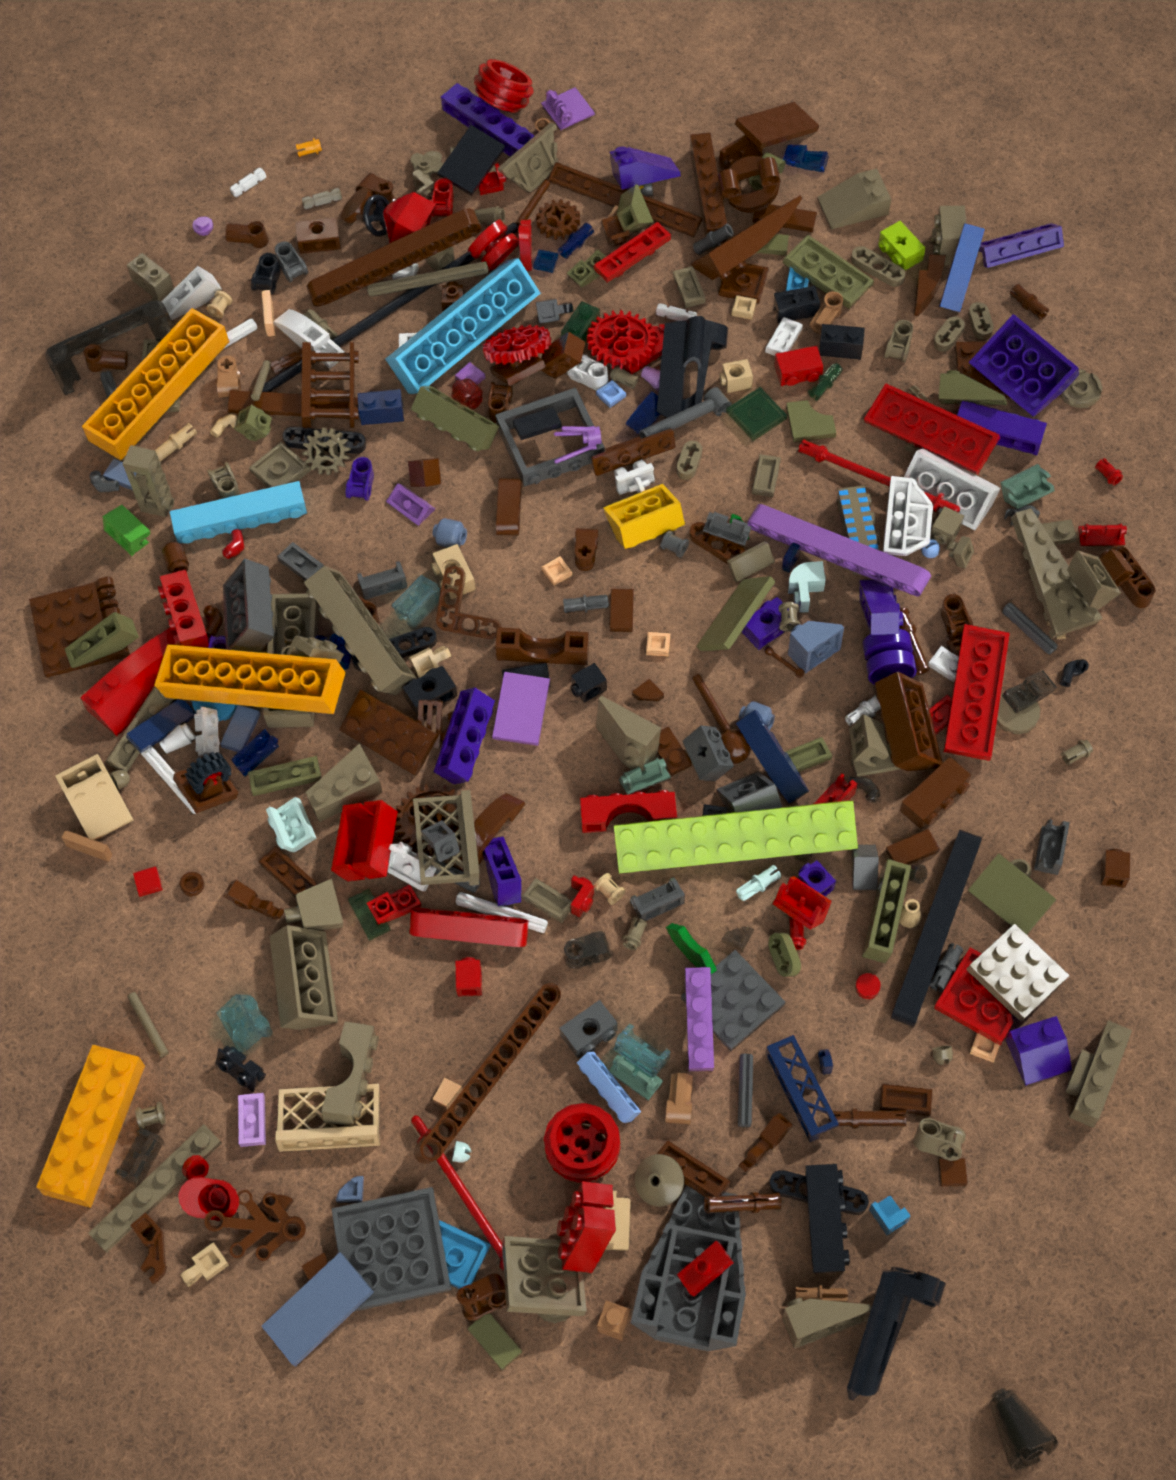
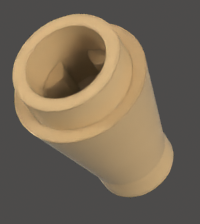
[899,899,921,928]

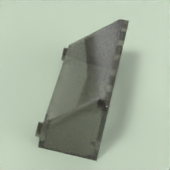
[44,297,174,396]

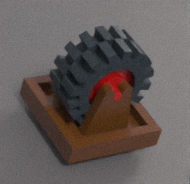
[173,752,238,814]

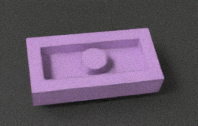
[238,1093,266,1147]

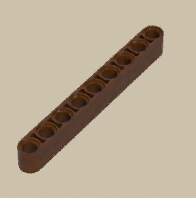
[306,208,481,307]
[414,983,561,1164]

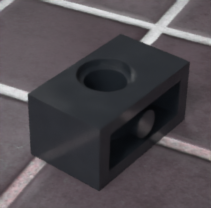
[402,666,458,717]

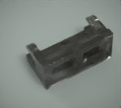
[114,1127,164,1187]

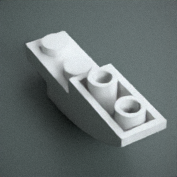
[273,309,345,369]

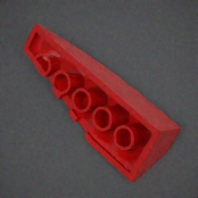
[80,628,176,737]

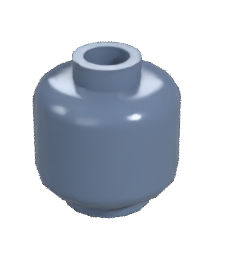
[432,518,467,548]
[738,701,775,731]

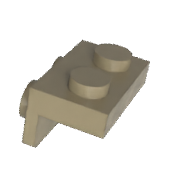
[286,635,344,662]

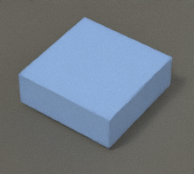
[596,380,626,408]

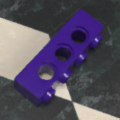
[433,687,495,785]

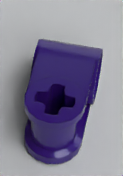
[346,457,374,501]

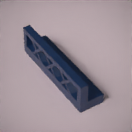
[765,1035,839,1143]

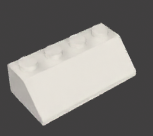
[904,448,1001,530]

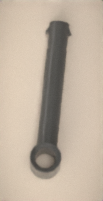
[639,387,732,439]

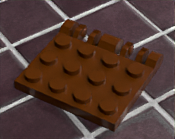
[29,577,130,678]

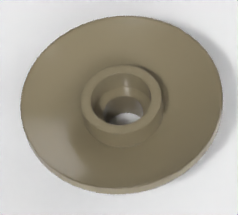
[635,1154,684,1207]

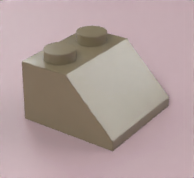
[1067,551,1121,609]

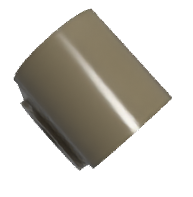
[884,320,913,363]
[207,462,241,499]
[913,1118,966,1161]

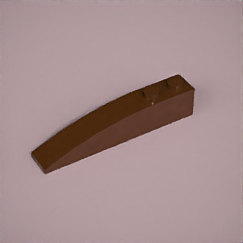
[691,195,802,280]

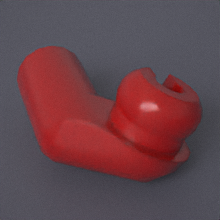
[222,529,245,559]

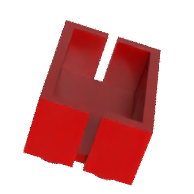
[331,800,398,882]
[557,1181,616,1273]

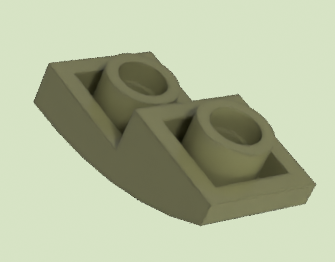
[567,250,606,287]

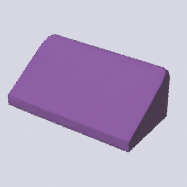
[386,483,435,526]

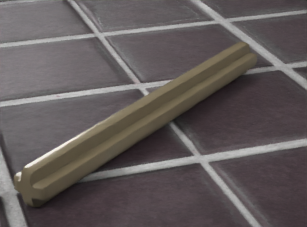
[367,261,489,297]

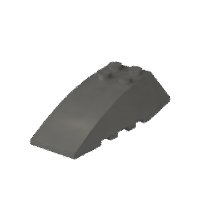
[631,1185,746,1351]

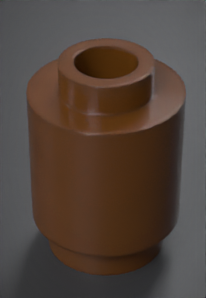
[161,542,189,573]

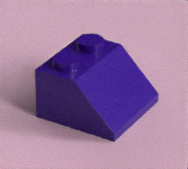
[1006,1016,1072,1086]

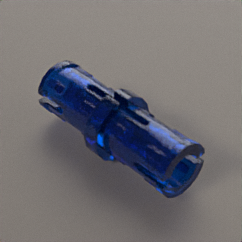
[558,223,594,259]

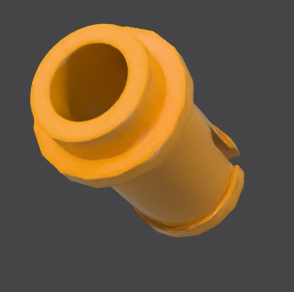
[295,138,322,157]

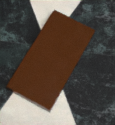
[735,102,819,149]

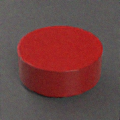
[855,973,881,999]
[182,1155,209,1180]

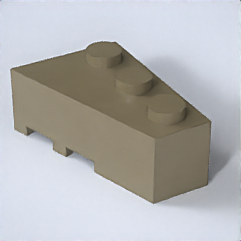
[305,743,382,822]

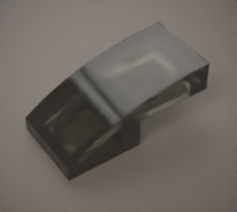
[1002,670,1057,713]

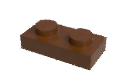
[657,726,692,776]

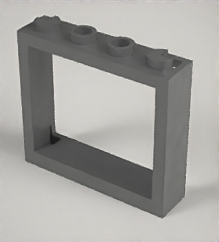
[495,388,605,487]

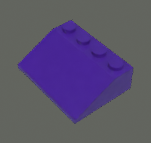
[969,314,1079,418]

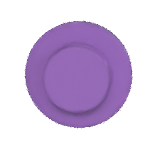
[192,217,213,236]

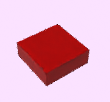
[133,866,163,897]

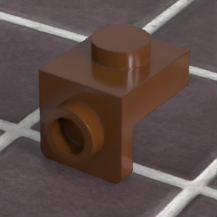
[601,215,630,246]

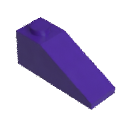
[483,836,521,906]

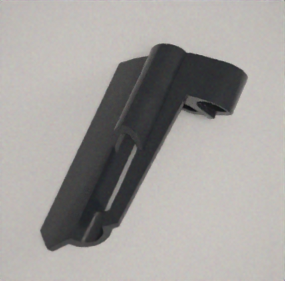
[657,316,728,418]

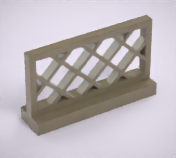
[413,790,479,886]

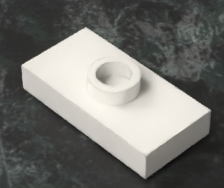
[765,317,803,356]

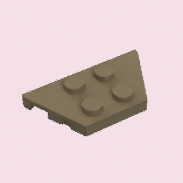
[497,123,558,193]

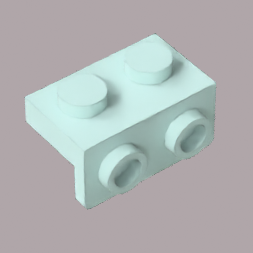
[266,797,316,853]

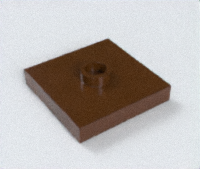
[490,356,546,386]

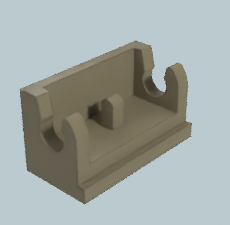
[849,714,889,766]

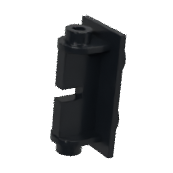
[216,1045,266,1092]

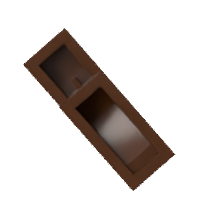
[914,254,946,316]

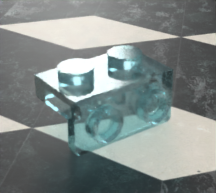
[216,994,273,1052]

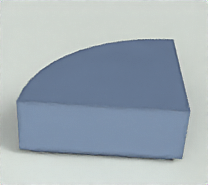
[336,1176,364,1203]

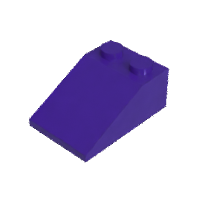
[610,147,681,189]

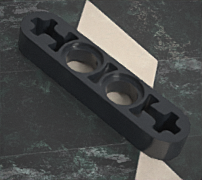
[283,427,366,454]
[351,627,437,671]
[769,1170,869,1215]

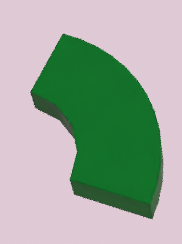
[665,923,717,974]

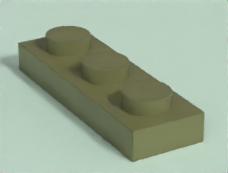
[248,756,322,796]

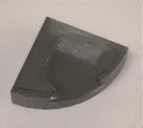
[721,927,754,952]

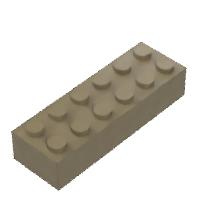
[304,566,417,695]
[263,593,320,728]

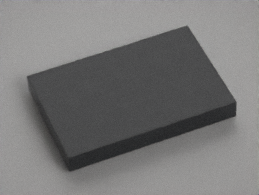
[438,125,505,196]

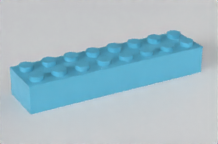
[385,258,541,394]

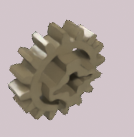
[303,428,351,475]

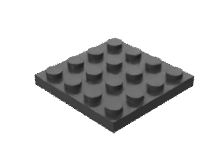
[332,1187,452,1312]

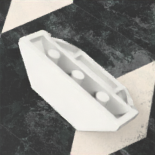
[883,476,933,556]

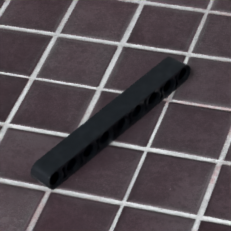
[891,829,983,1027]

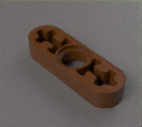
[690,522,745,564]

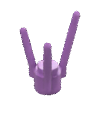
[554,426,601,464]

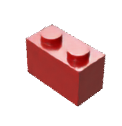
[774,346,823,386]

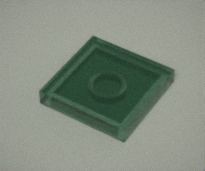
[726,387,787,441]

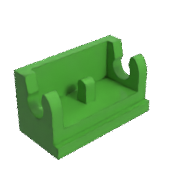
[103,505,150,556]

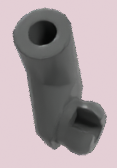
[89,470,120,493]

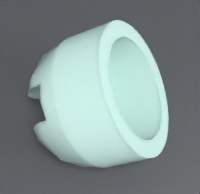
[452,1141,471,1163]

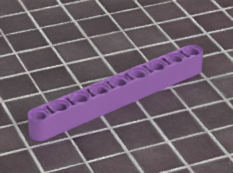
[746,504,931,596]

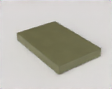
[968,853,1057,935]

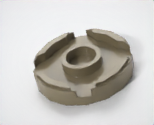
[1060,369,1102,408]
[997,690,1040,734]

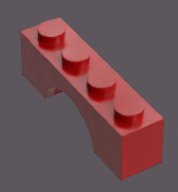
[580,790,677,833]

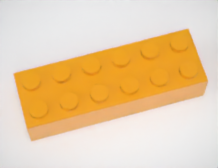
[36,1044,145,1208]

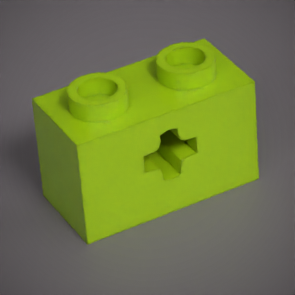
[878,221,926,271]

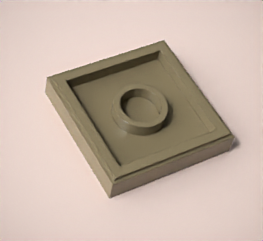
[249,442,311,488]

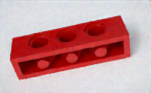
[157,570,209,648]

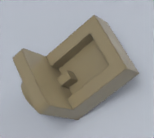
[412,169,434,201]

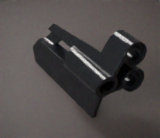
[847,1267,946,1401]

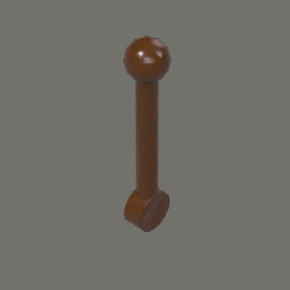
[765,646,804,678]

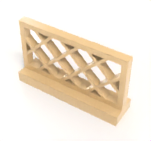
[275,1084,380,1152]

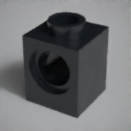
[570,663,607,703]

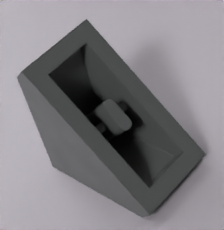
[852,844,879,890]

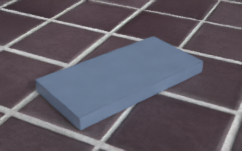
[262,1252,374,1367]

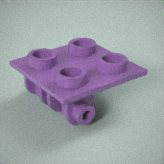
[541,87,595,130]

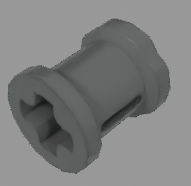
[660,530,689,558]

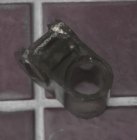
[564,931,612,969]

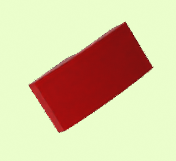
[366,884,422,924]

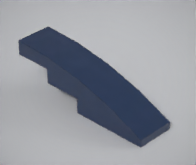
[736,710,809,804]

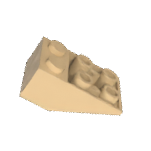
[55,754,133,840]

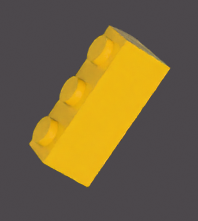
[603,484,685,549]

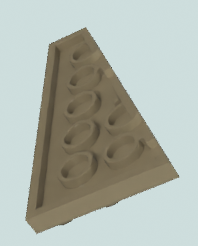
[1011,508,1102,638]

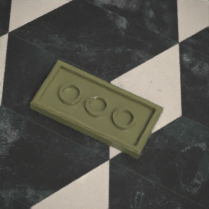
[783,235,874,309]
[697,576,775,651]

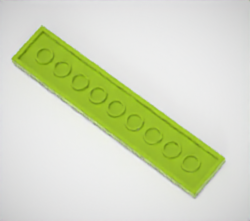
[614,800,858,873]

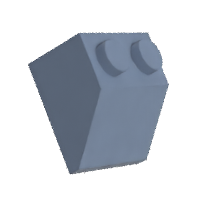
[788,621,844,674]

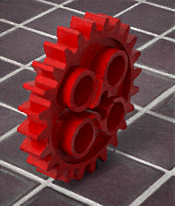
[587,310,656,370]
[482,325,552,365]

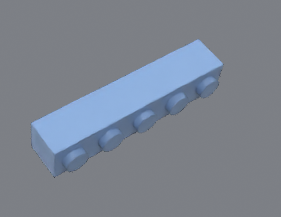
[577,1052,641,1123]

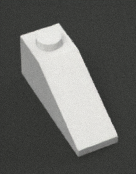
[155,266,222,323]

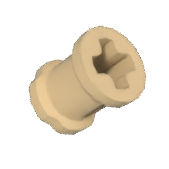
[206,290,232,318]
[594,873,626,905]

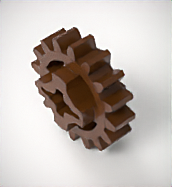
[536,199,580,240]

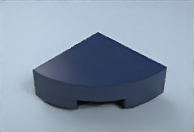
[817,1049,833,1075]

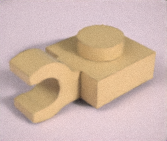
[409,646,451,678]
[180,1242,229,1287]

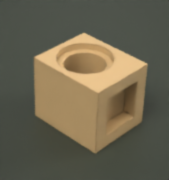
[719,359,753,393]

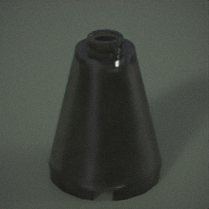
[989,1388,1059,1470]

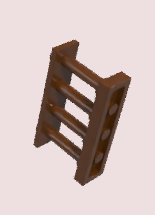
[301,342,359,428]

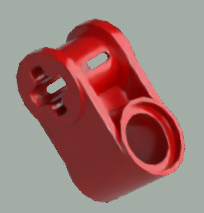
[431,178,454,217]

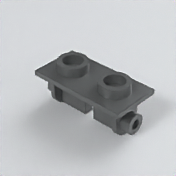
[703,511,751,546]

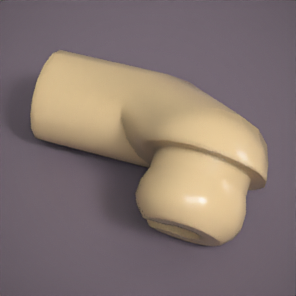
[210,413,237,438]

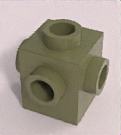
[234,405,272,441]

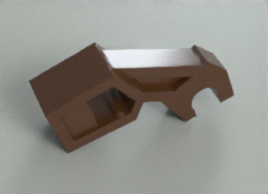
[222,880,284,920]
[738,1113,794,1172]
[130,1212,167,1285]

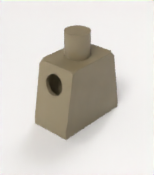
[284,879,343,930]

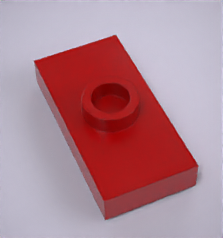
[677,1241,734,1297]

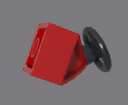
[363,192,436,244]

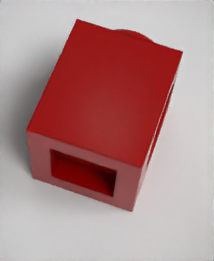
[455,957,482,997]

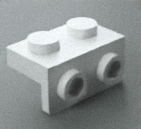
[387,842,436,891]

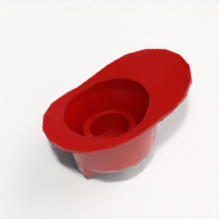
[178,1177,239,1221]

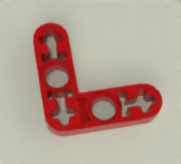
[519,219,532,271]

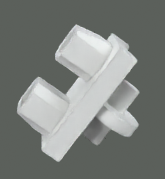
[614,460,655,495]

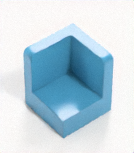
[869,1196,911,1235]

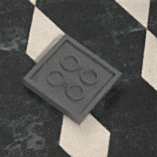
[681,950,786,1051]

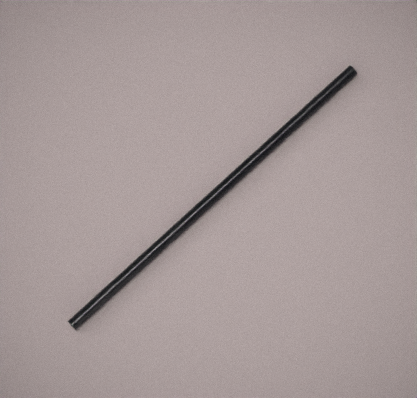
[262,222,519,392]

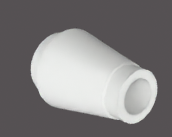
[159,723,196,754]

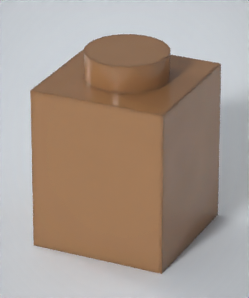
[597,1301,631,1341]

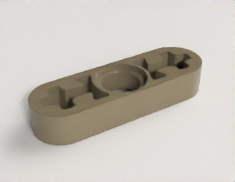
[851,246,905,287]

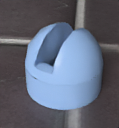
[921,539,940,558]

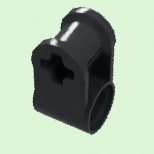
[251,253,281,294]

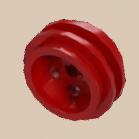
[474,59,534,112]
[544,1103,621,1183]

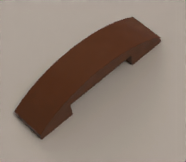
[452,793,525,872]

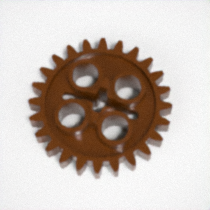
[395,784,461,856]

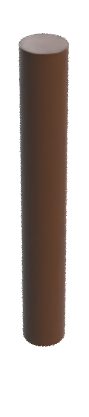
[516,179,550,227]
[692,674,731,733]

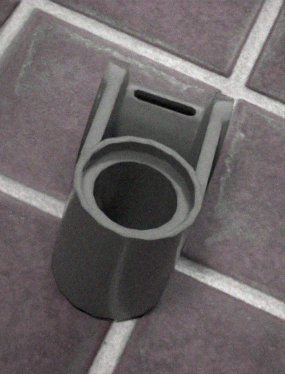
[275,241,308,283]

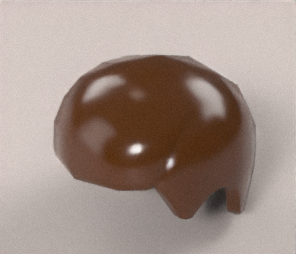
[721,729,751,764]

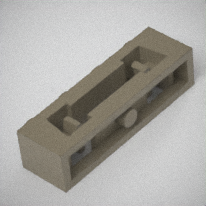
[122,445,174,517]

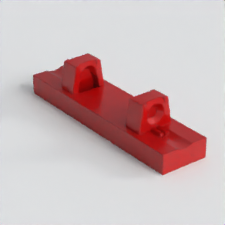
[594,222,671,283]

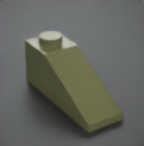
[938,370,1007,405]
[65,612,139,668]

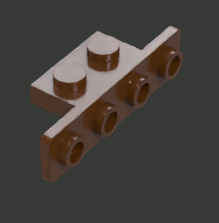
[591,429,676,476]

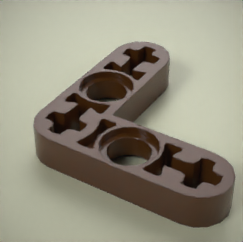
[436,566,502,639]

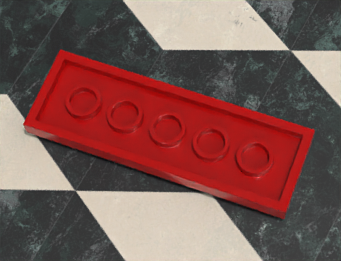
[864,383,1000,475]
[943,624,1010,761]

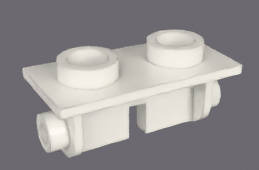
[194,707,220,756]

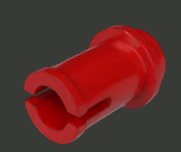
[1095,458,1123,485]
[789,918,806,950]

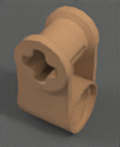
[217,356,241,398]

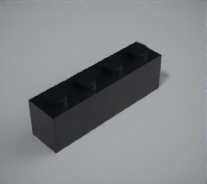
[805,1164,850,1273]

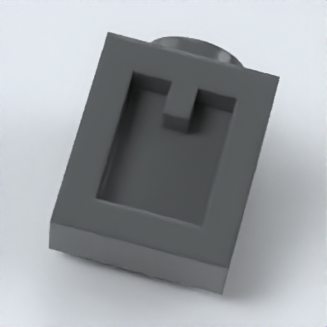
[421,821,460,862]

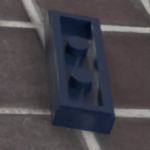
[126,699,196,753]

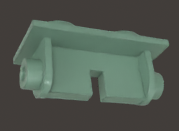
[618,758,671,795]
[609,1053,663,1101]

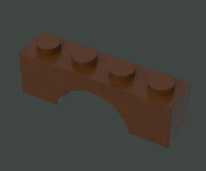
[495,627,589,665]

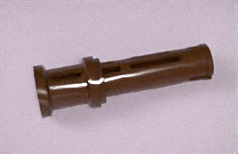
[899,608,930,675]

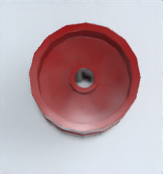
[467,219,519,273]

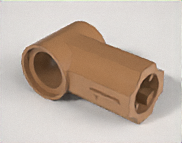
[810,291,843,335]
[665,1072,693,1125]

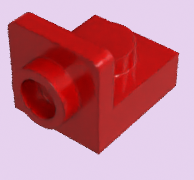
[478,163,506,195]

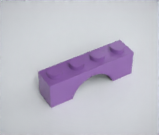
[685,967,714,1072]

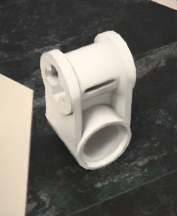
[567,354,608,390]

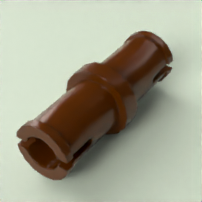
[1010,284,1049,320]

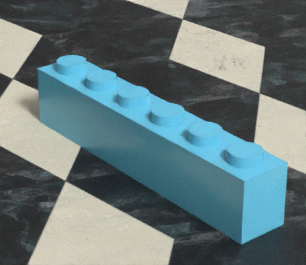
[170,481,307,544]

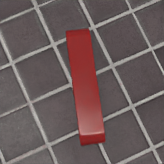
[409,908,529,947]

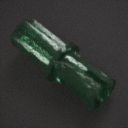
[808,363,843,401]

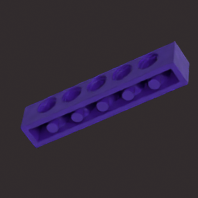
[441,83,534,157]

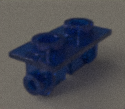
[230,729,279,777]

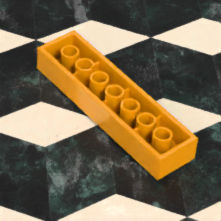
[82,308,229,460]
[154,645,346,714]

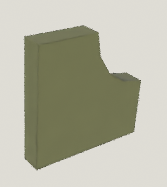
[786,400,836,442]

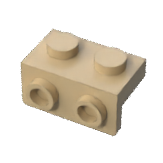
[603,1191,630,1251]

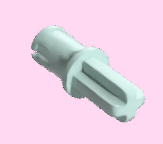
[736,865,781,901]

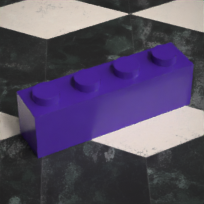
[957,401,1047,455]
[859,580,903,635]

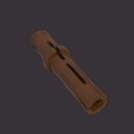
[829,1108,907,1129]
[704,1192,782,1214]

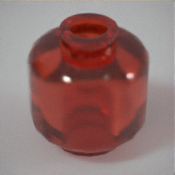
[451,378,483,410]

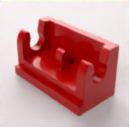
[813,773,857,804]
[772,876,832,930]

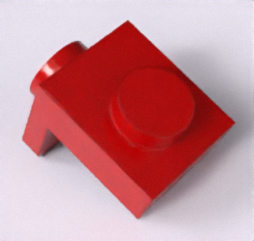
[571,875,594,918]

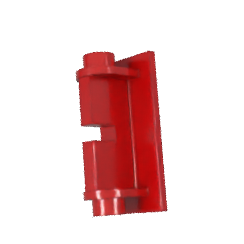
[1078,523,1127,546]

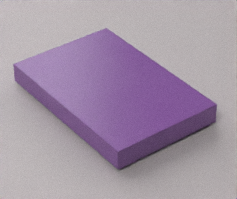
[492,672,550,746]

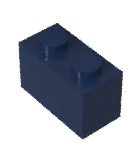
[358,389,404,425]

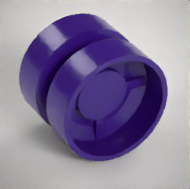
[862,629,917,685]

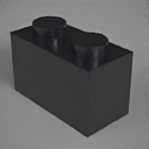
[819,324,865,360]

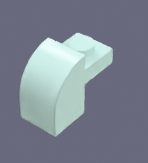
[788,561,825,613]

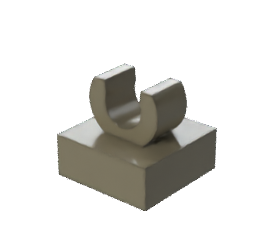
[946,536,974,569]

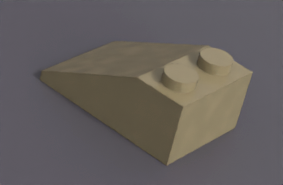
[817,169,891,229]
[596,696,661,772]
[782,1298,871,1349]

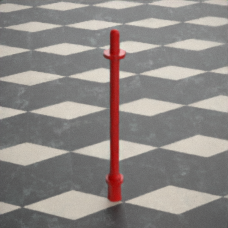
[798,439,960,513]
[411,1115,504,1271]

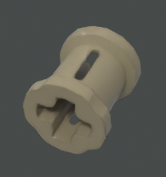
[778,602,800,632]
[135,1102,166,1130]

